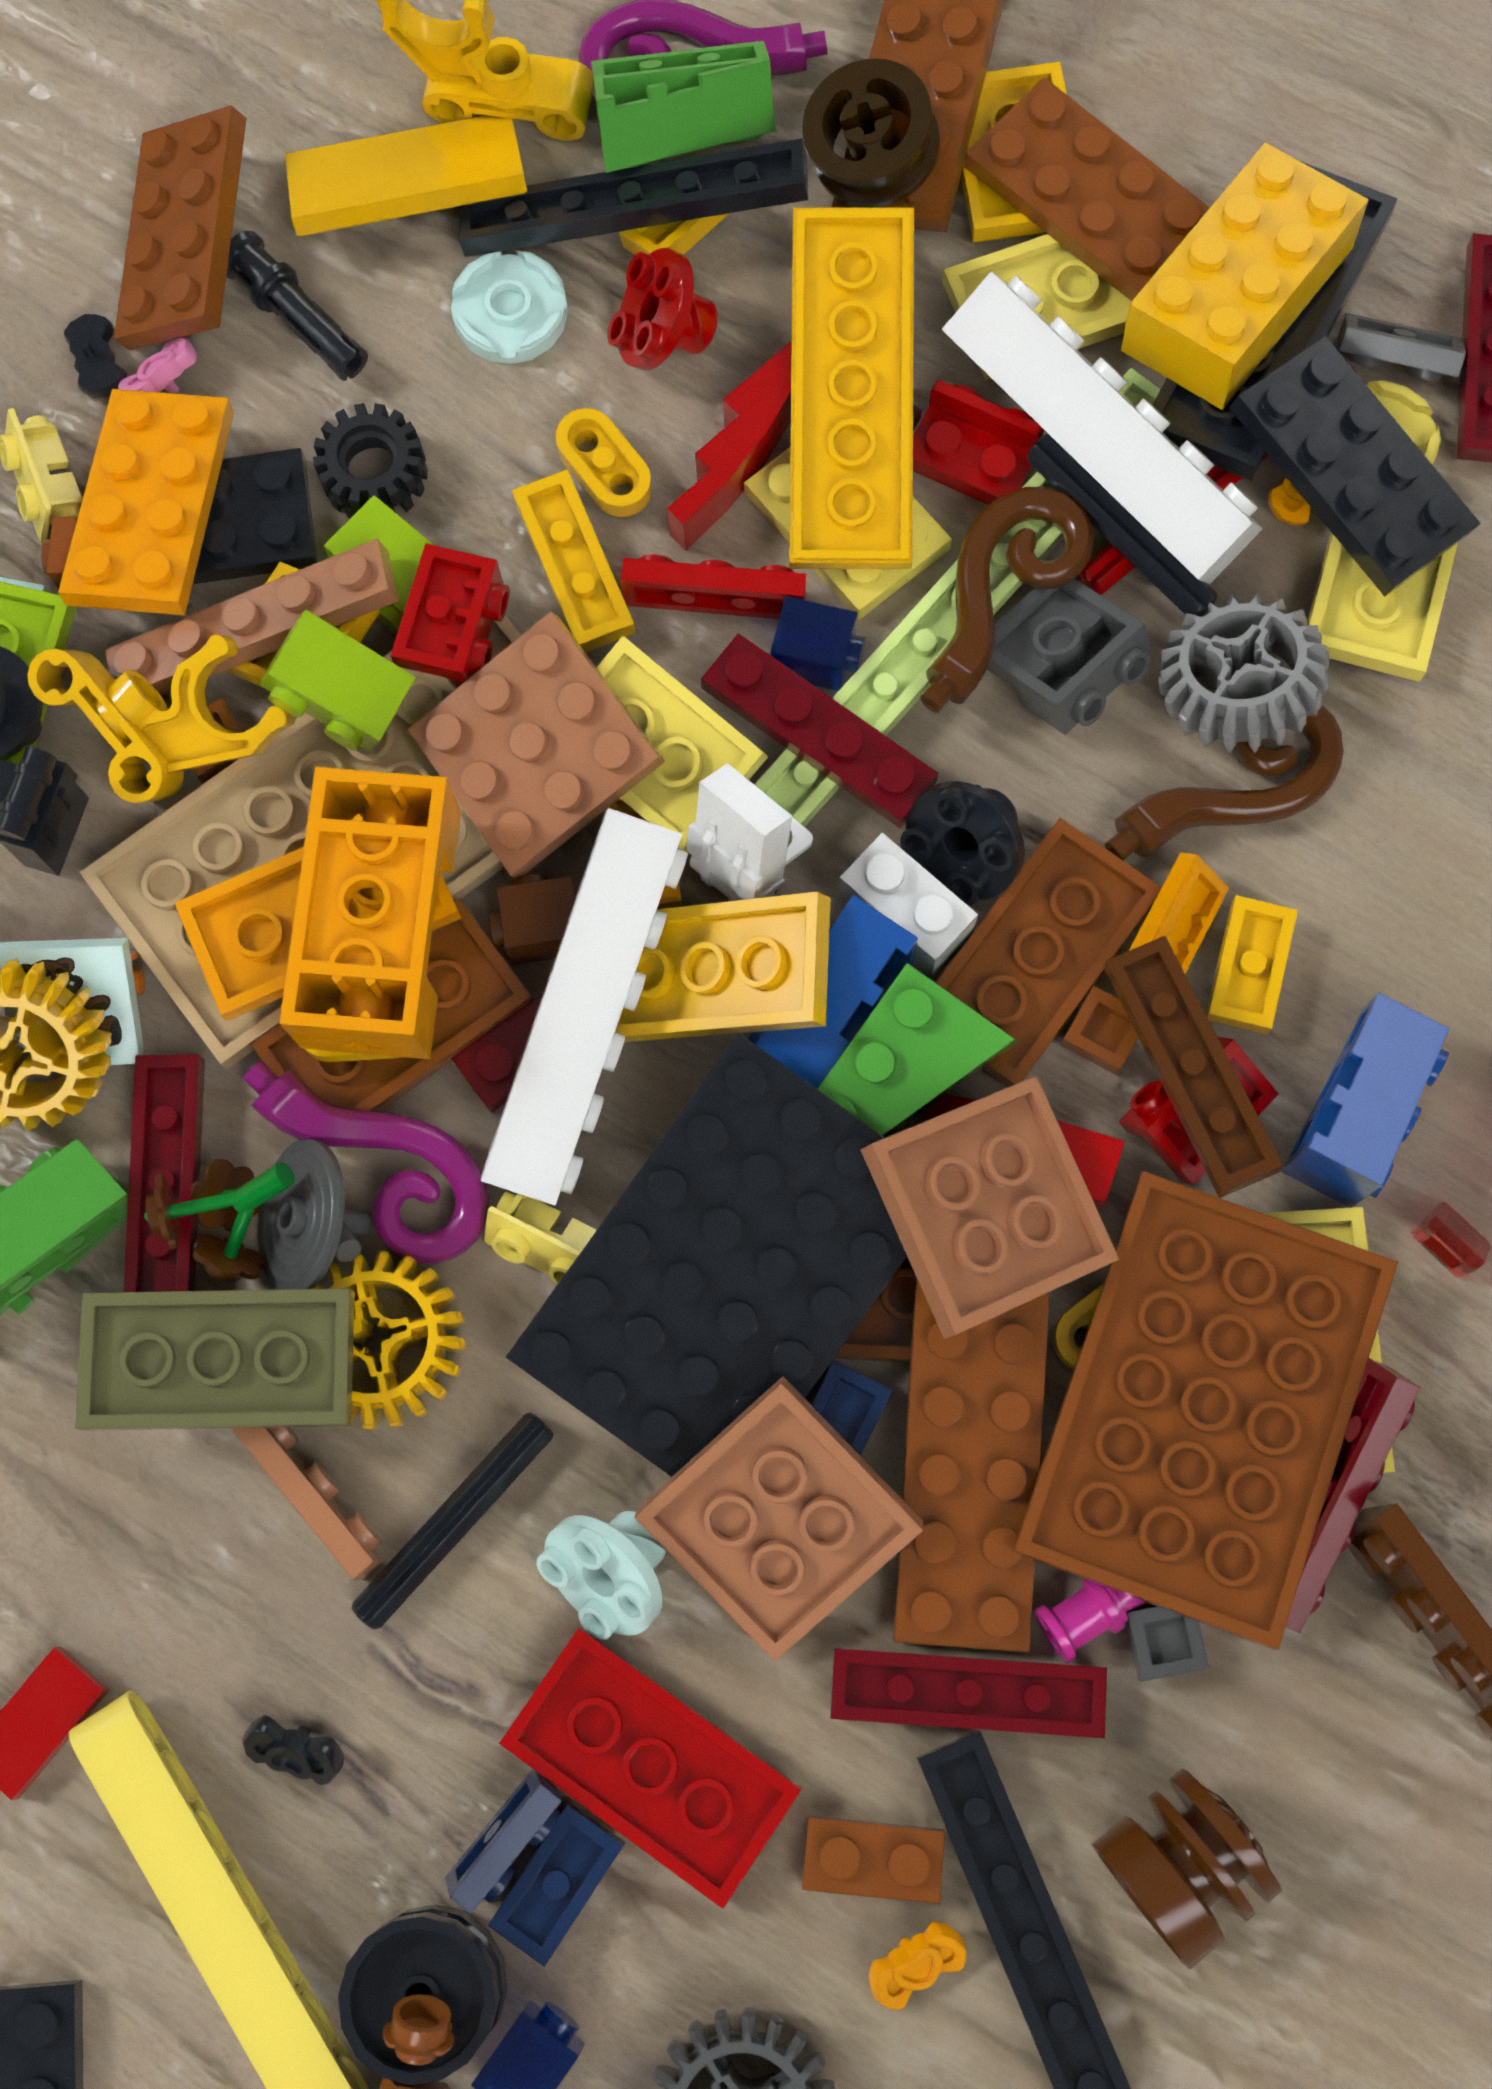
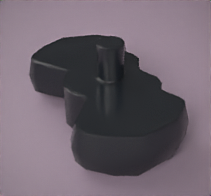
[64,314,127,398]
[242,1715,344,1785]

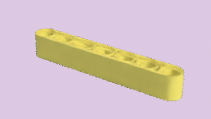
[69,1690,369,2089]

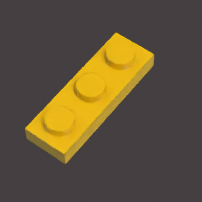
[512,469,636,653]

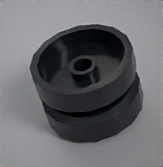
[338,1904,507,2085]

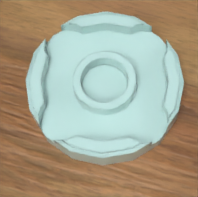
[451,250,568,365]

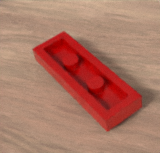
[620,554,807,622]

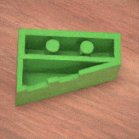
[591,41,775,173]
[818,963,1019,1138]
[0,1138,128,1316]

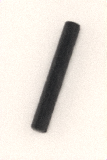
[1027,433,1217,617]
[351,1412,554,1629]

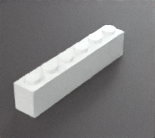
[942,271,1263,584]
[481,808,688,1206]

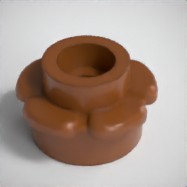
[383,1994,455,2065]

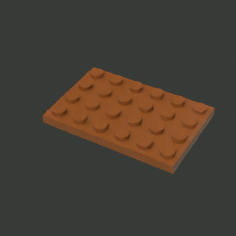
[1012,1171,1398,1650]

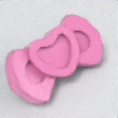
[118,336,198,394]

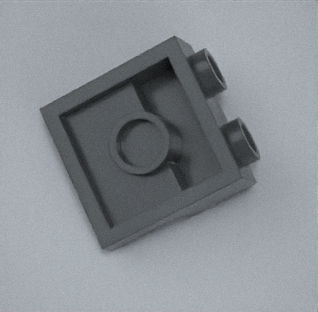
[987,579,1152,735]

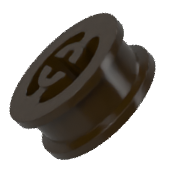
[802,58,940,208]

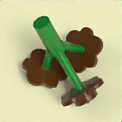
[144,1159,295,1282]

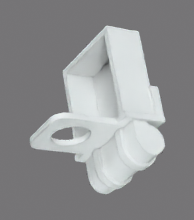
[686,763,813,901]

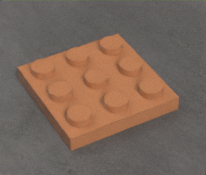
[407,611,665,878]
[861,1076,1120,1339]
[634,1376,923,1661]

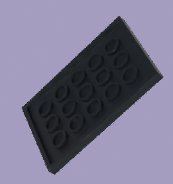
[506,1033,907,1477]

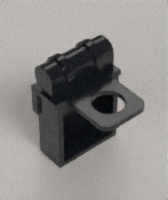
[0,747,89,876]

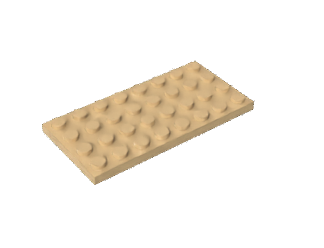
[79,616,521,1070]

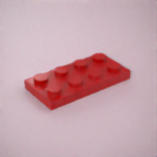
[499,1628,802,1909]

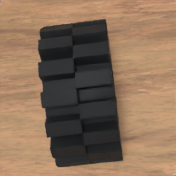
[313,403,428,518]

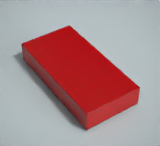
[0,1647,110,1801]

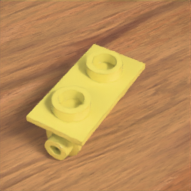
[0,408,83,543]
[484,1191,596,1285]

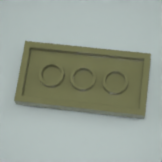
[75,1288,355,1431]

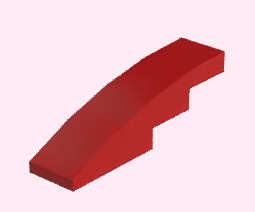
[667,341,792,551]

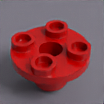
[607,248,718,371]

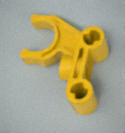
[376,0,594,141]
[27,635,296,803]

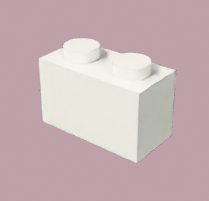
[838,833,978,980]

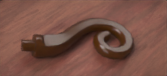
[920,487,1094,713]
[1105,705,1344,861]

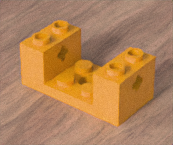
[279,767,461,1059]

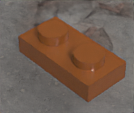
[802,1815,945,1904]

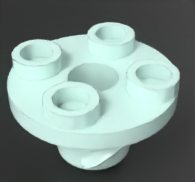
[536,1511,666,1640]

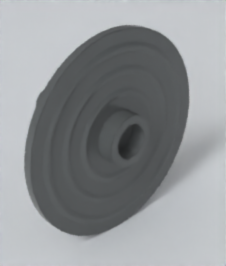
[258,1139,372,1290]

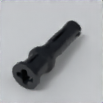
[226,230,368,381]

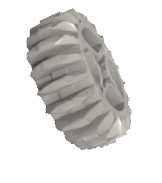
[1158,592,1329,754]

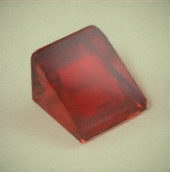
[1411,1202,1491,1278]

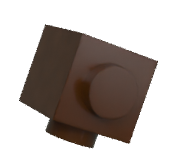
[489,874,577,965]

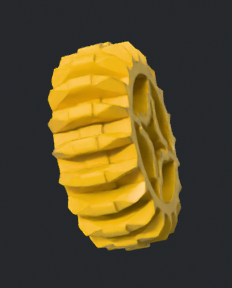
[0,958,112,1132]
[313,1251,467,1430]

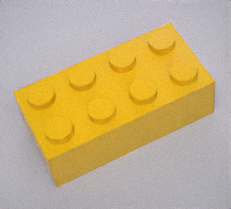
[1121,142,1369,410]

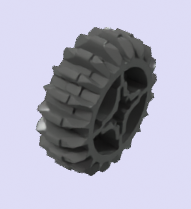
[652,2007,835,2089]

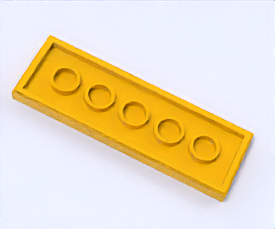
[789,208,914,569]

